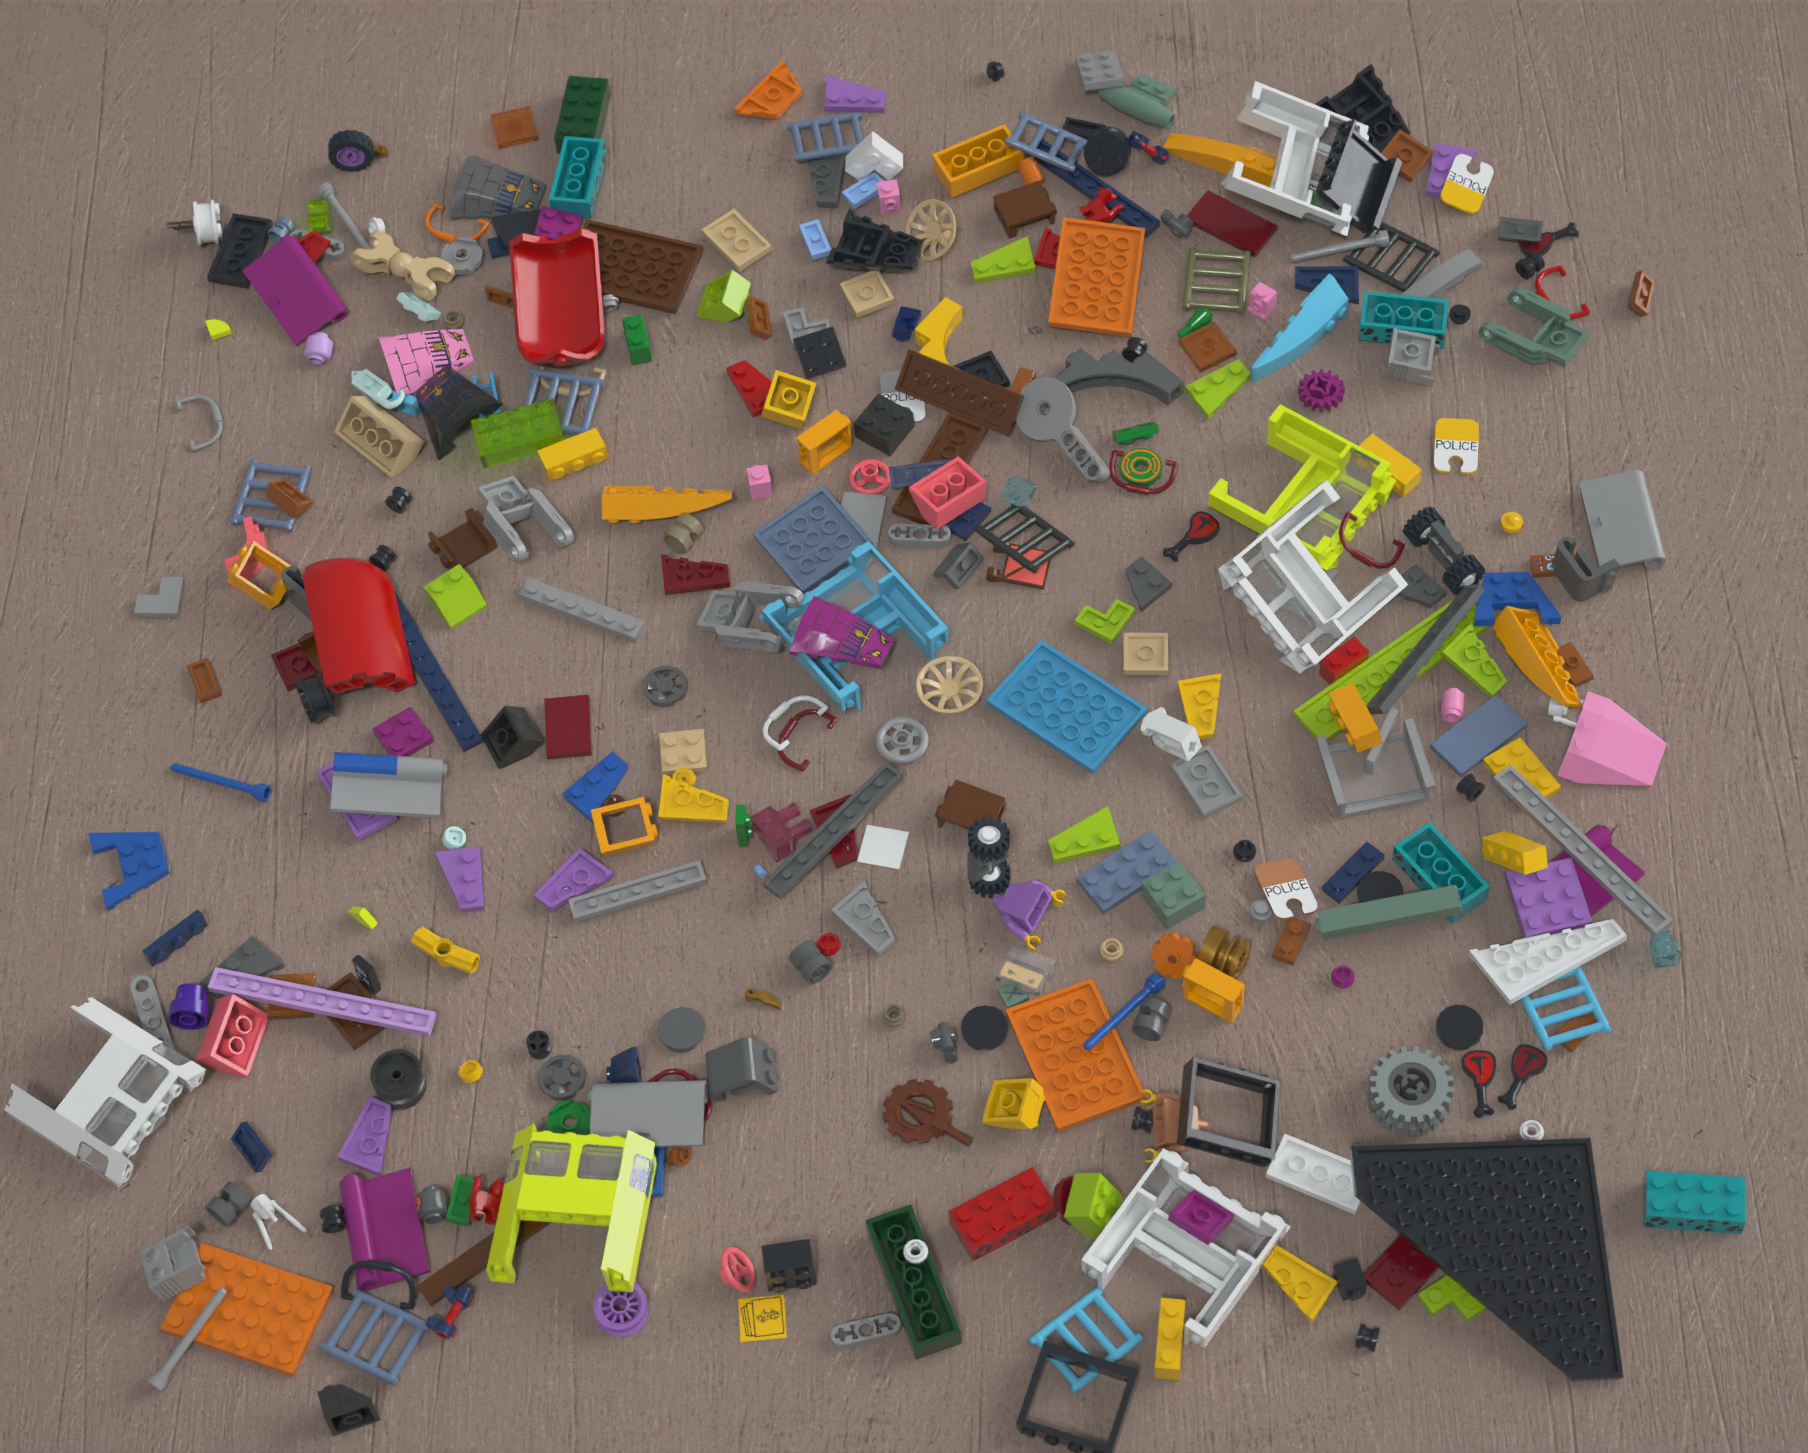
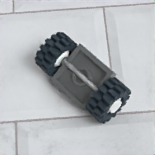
[1403,507,1485,595]
[967,816,1010,898]

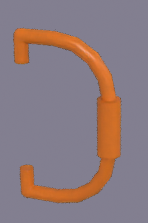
[425,203,490,243]

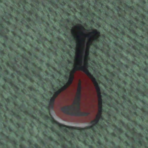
[1518,222,1579,256]
[1498,1044,1548,1110]

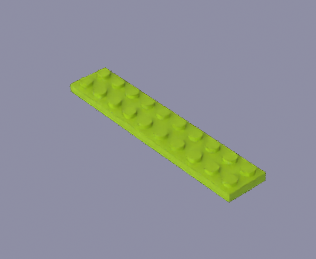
[1293,599,1492,742]

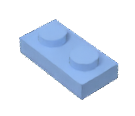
[842,172,883,209]
[799,219,831,261]

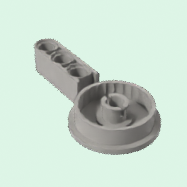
[1016,377,1110,483]

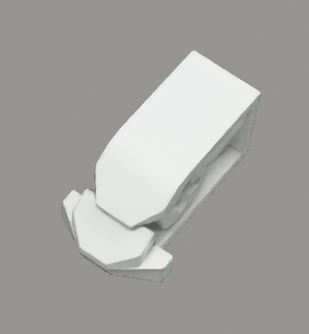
[1140,707,1202,762]

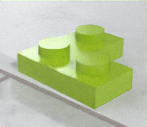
[1074,599,1135,644]
[1417,1275,1487,1323]

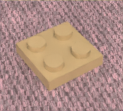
[840,271,895,318]
[1124,633,1168,675]
[659,729,707,776]

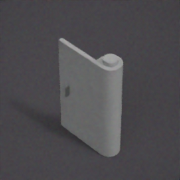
[1579,469,1666,569]
[588,1080,708,1147]

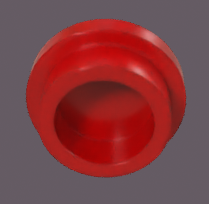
[817,933,840,956]

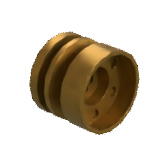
[1197,925,1252,980]

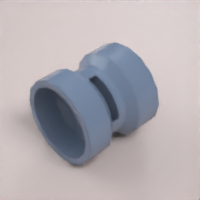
[267,216,296,244]

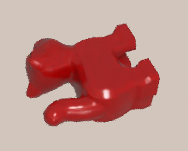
[1079,187,1123,223]
[468,1176,504,1225]

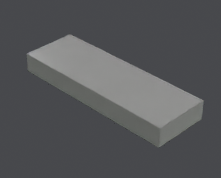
[1364,707,1399,774]

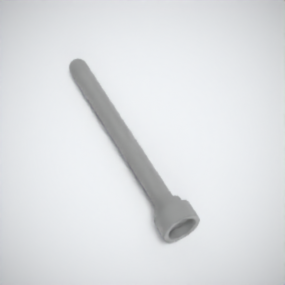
[317,183,372,250]
[1290,230,1390,262]
[146,1287,227,1391]

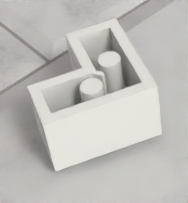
[845,131,903,181]

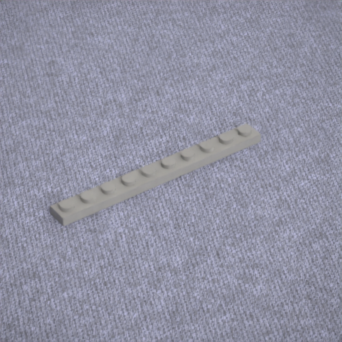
[1493,764,1673,937]

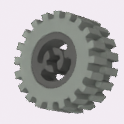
[1368,1046,1454,1137]

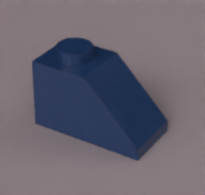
[606,1047,642,1083]

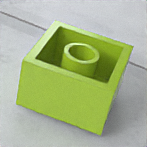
[1064,1173,1122,1239]

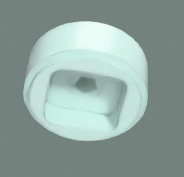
[442,827,466,850]

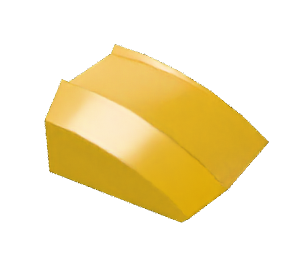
[981,1078,1045,1129]

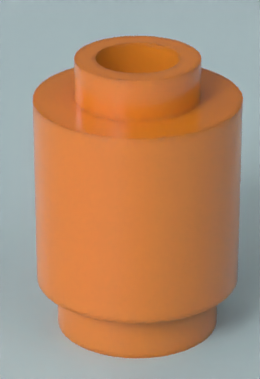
[1017,156,1044,185]

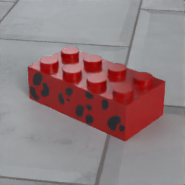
[948,1167,1057,1262]

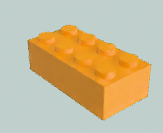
[932,124,1024,198]

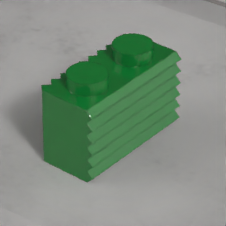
[622,314,652,365]

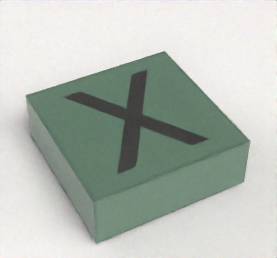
[997,980,1029,1009]

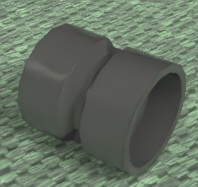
[789,940,832,985]
[1132,997,1172,1042]
[205,1181,251,1227]

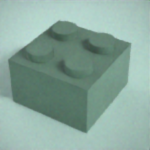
[1141,861,1206,930]

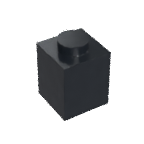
[1332,1258,1367,1301]

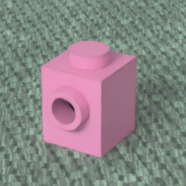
[876,179,901,214]
[746,464,773,500]

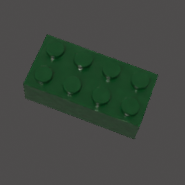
[554,76,611,154]

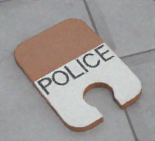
[1254,858,1318,921]

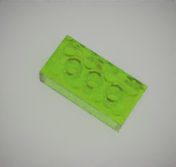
[471,398,565,468]

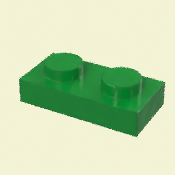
[1112,421,1159,444]
[735,804,753,847]
[446,1175,474,1227]

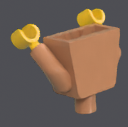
[1140,1089,1208,1164]

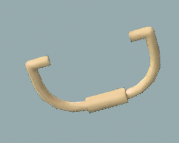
[539,365,606,396]

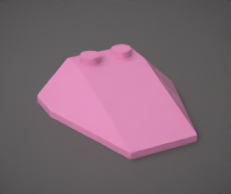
[1557,691,1667,786]

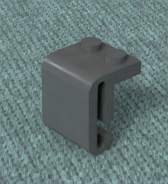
[1552,537,1619,602]
[281,566,311,620]
[705,1037,778,1101]

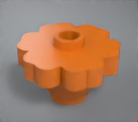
[1150,932,1198,980]

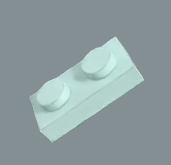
[396,292,441,322]

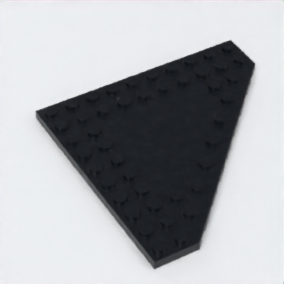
[1349,1138,1624,1381]

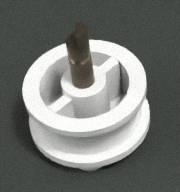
[167,200,223,247]

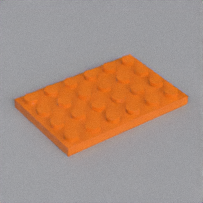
[1048,217,1145,337]
[1005,978,1146,1132]
[160,1243,334,1377]

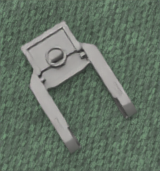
[476,476,574,563]
[696,581,804,653]

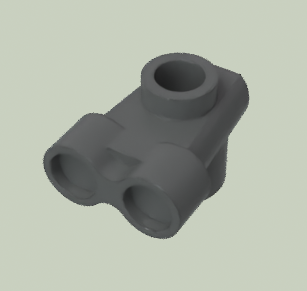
[1160,209,1194,239]
[930,1022,958,1064]

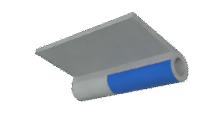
[330,752,447,818]

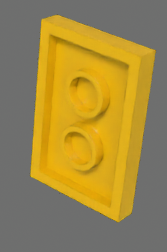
[1483,737,1561,812]

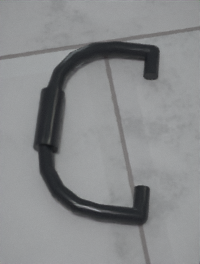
[341,1259,415,1310]

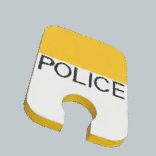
[1440,154,1494,215]
[1434,418,1479,475]

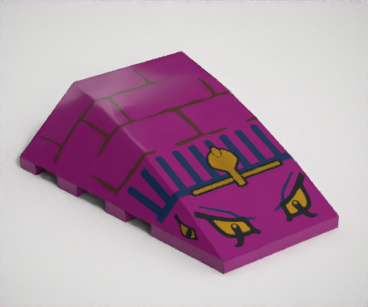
[789,596,894,668]

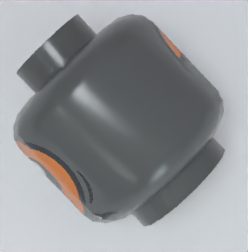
[416,1186,448,1224]

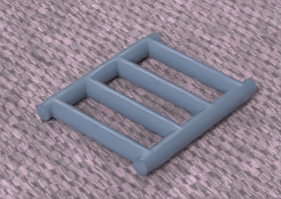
[787,112,864,161]
[1005,112,1088,173]
[516,368,605,435]
[230,459,311,532]
[319,1288,430,1386]

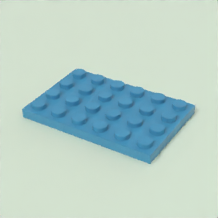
[986,640,1148,774]

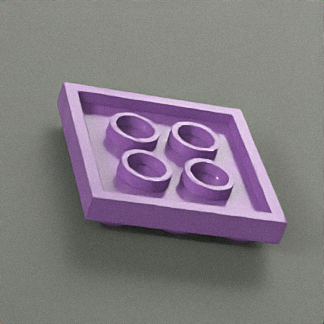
[1504,858,1592,938]

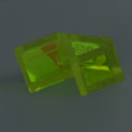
[307,198,330,233]

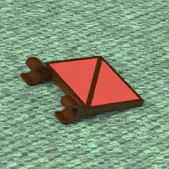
[986,542,1051,590]

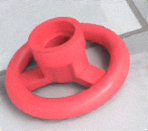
[849,459,890,495]
[720,1247,756,1292]

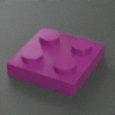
[534,206,582,240]
[372,707,434,757]
[1168,1190,1234,1245]

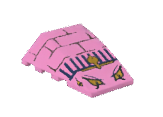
[378,329,474,395]

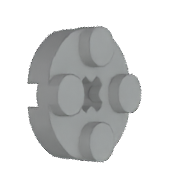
[441,237,483,276]

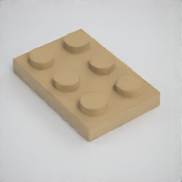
[702,209,772,272]

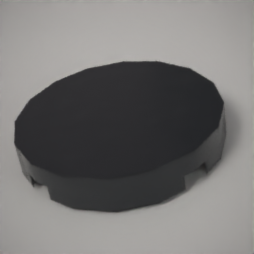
[1357,871,1403,903]
[961,1005,1008,1051]
[1436,1005,1483,1050]

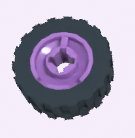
[328,130,373,172]

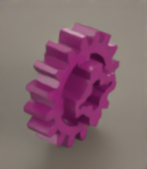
[1298,369,1345,412]

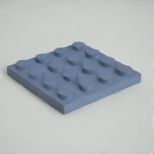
[753,485,874,594]

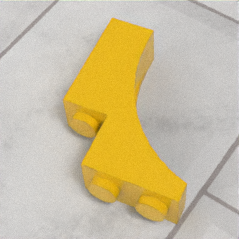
[915,297,963,364]

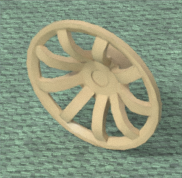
[905,199,956,261]
[916,656,983,714]

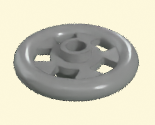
[875,717,929,764]

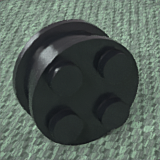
[1084,126,1131,176]
[294,671,336,724]

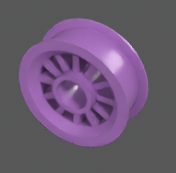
[593,1283,649,1337]

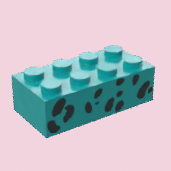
[549,136,607,219]
[1359,291,1449,349]
[1392,822,1490,924]
[1643,1170,1746,1234]

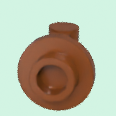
[665,1146,691,1166]

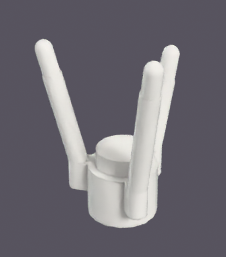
[1548,698,1584,728]
[251,1194,307,1250]

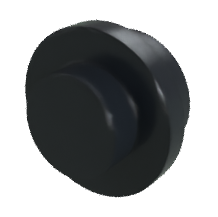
[986,61,1004,82]
[1449,304,1471,325]
[1233,840,1256,862]

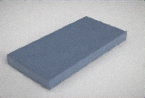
[1430,694,1528,777]

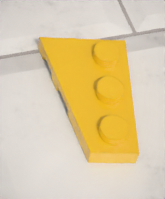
[1177,673,1221,740]
[658,774,729,823]
[1262,1244,1338,1324]

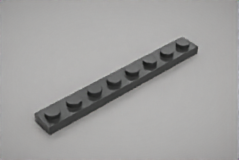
[1366,585,1484,714]
[763,762,903,900]

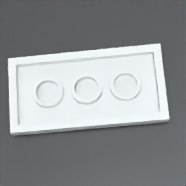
[1266,1134,1361,1215]

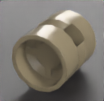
[663,513,703,554]

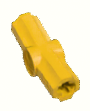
[411,927,480,974]

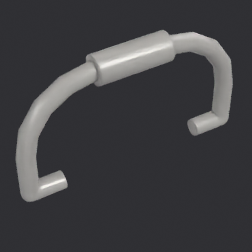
[175,394,224,451]

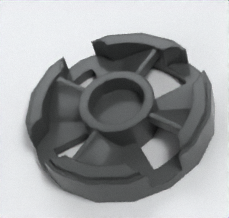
[643,666,687,707]
[538,1055,586,1101]

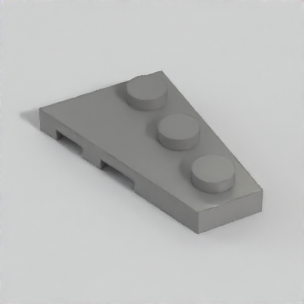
[831,881,896,957]

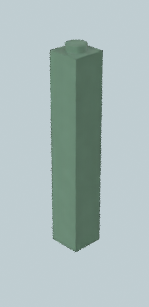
[1315,885,1463,940]

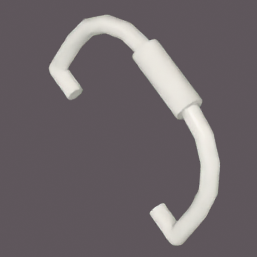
[762,695,829,751]

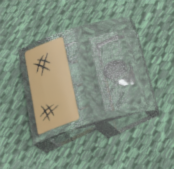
[996,945,1057,997]

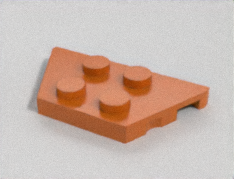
[734,60,803,120]

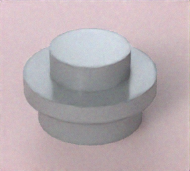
[602,294,619,312]
[1250,899,1273,922]

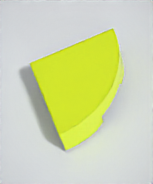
[205,319,232,340]
[348,906,378,929]

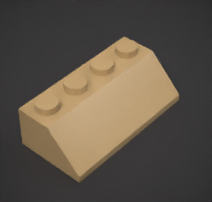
[334,396,424,478]

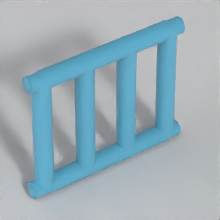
[1520,966,1611,1051]
[1028,1286,1144,1393]

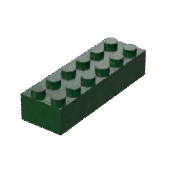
[865,1204,962,1360]

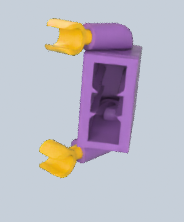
[993,880,1066,953]

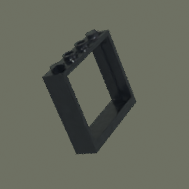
[1177,1057,1280,1168]
[1016,1340,1140,1453]

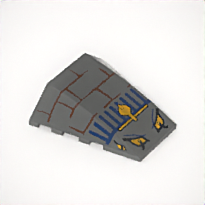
[451,155,547,220]

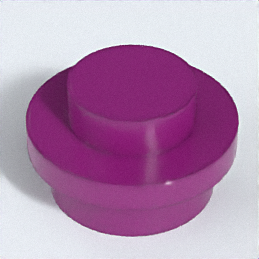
[1331,966,1355,989]

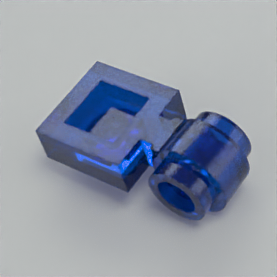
[892,306,921,342]

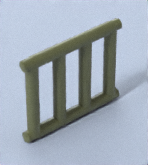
[1182,247,1251,315]

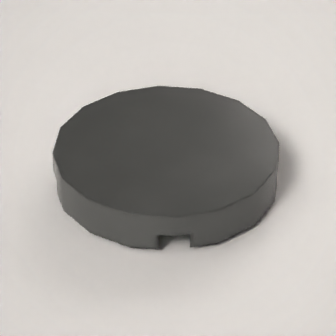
[658,1007,705,1053]

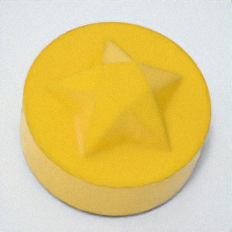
[1500,512,1523,534]
[672,768,696,787]
[458,1060,483,1084]

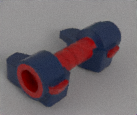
[1127,131,1169,165]
[425,1285,473,1339]

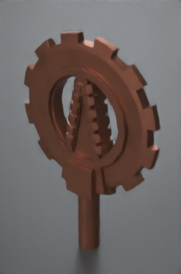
[882,1079,973,1147]

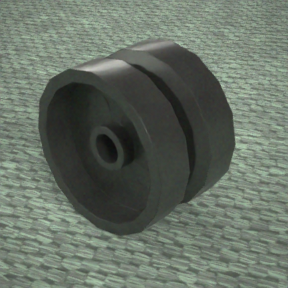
[370,1049,426,1110]

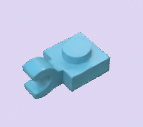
[387,390,421,417]

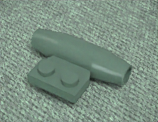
[1098,73,1176,129]

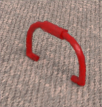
[1535,265,1590,319]

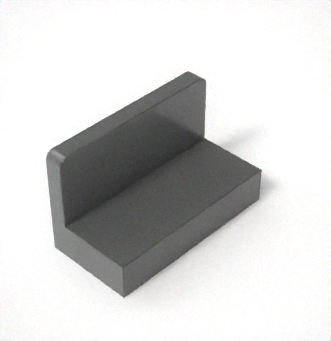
[1498,217,1543,243]
[932,542,984,589]

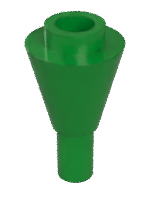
[1177,306,1212,339]

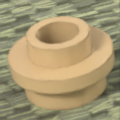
[1100,938,1123,961]

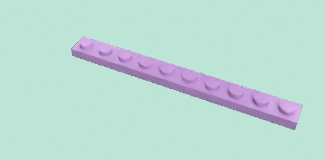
[208,967,437,1036]

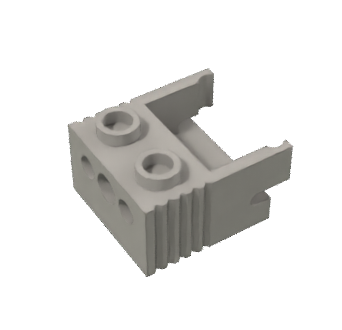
[1384,328,1440,386]
[140,1226,206,1302]

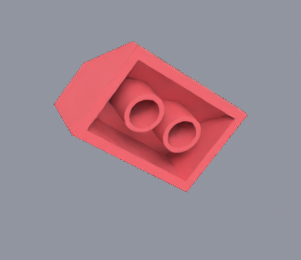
[909,456,987,530]
[195,994,270,1077]

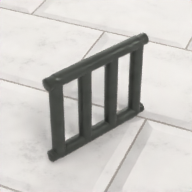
[1343,222,1440,292]
[975,500,1075,574]

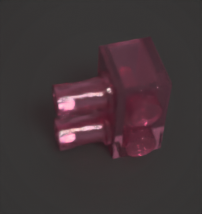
[751,802,812,863]

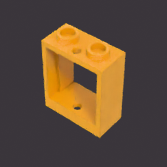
[796,410,852,475]
[226,541,291,610]
[591,797,658,858]
[1181,958,1245,1024]

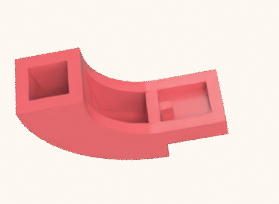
[224,516,268,588]

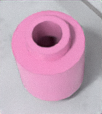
[1441,688,1464,723]

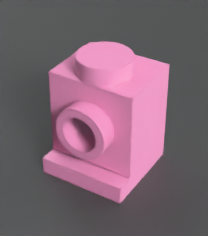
[1247,282,1277,321]

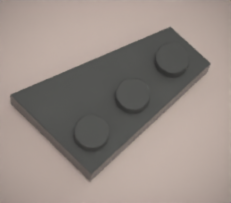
[807,154,846,207]
[201,936,284,999]

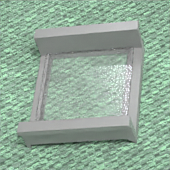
[1316,718,1435,819]

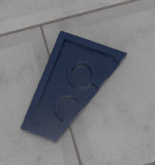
[1295,266,1359,305]

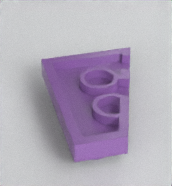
[435,846,485,913]
[534,848,614,912]

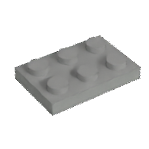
[1075,51,1124,91]

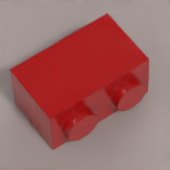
[1319,636,1369,685]

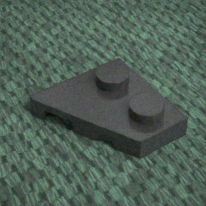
[1397,564,1447,608]

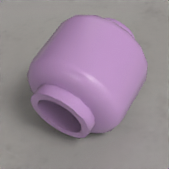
[304,332,333,365]

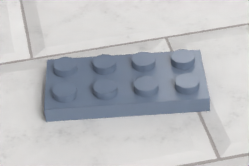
[1076,831,1177,915]

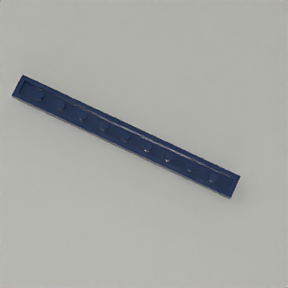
[395,591,483,752]

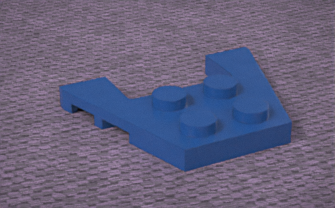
[1474,572,1561,626]
[89,832,170,911]

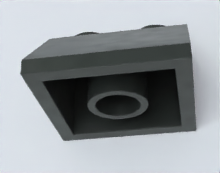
[481,706,542,769]
[317,1384,381,1436]

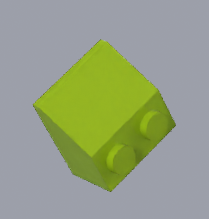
[696,270,751,323]
[423,564,487,630]

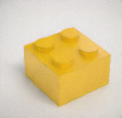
[761,370,816,430]

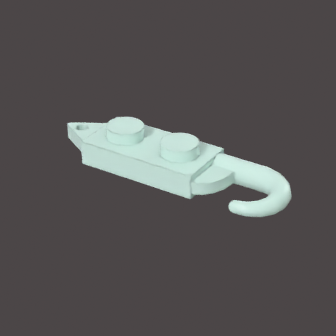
[350,369,405,409]

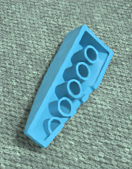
[1251,274,1349,381]

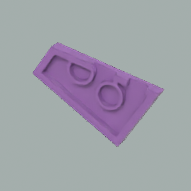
[824,75,886,113]
[1425,143,1477,198]
[337,1097,392,1176]

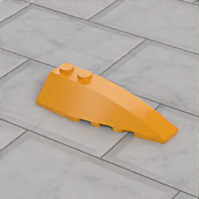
[1162,134,1277,188]
[602,486,732,523]
[1492,606,1582,709]

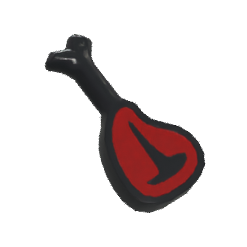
[1163,511,1220,562]
[1461,1050,1496,1118]

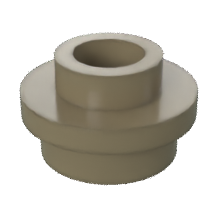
[443,310,464,330]
[882,1004,906,1027]

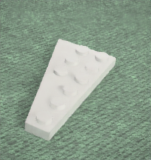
[1469,919,1627,1005]

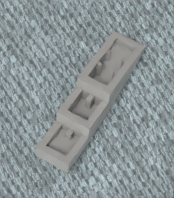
[1401,248,1482,299]

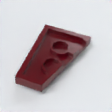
[661,554,730,595]
[810,794,857,869]

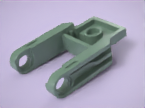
[1478,286,1589,366]

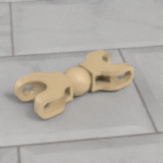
[350,230,455,301]

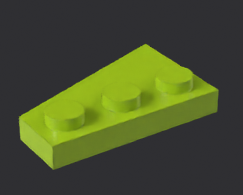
[971,236,1036,284]
[1185,359,1251,420]
[1441,623,1507,698]
[1048,806,1120,864]

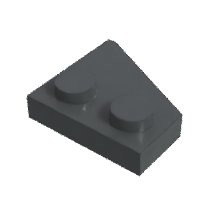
[1126,556,1172,612]

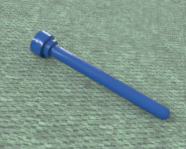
[171,763,271,802]
[1083,973,1165,1050]

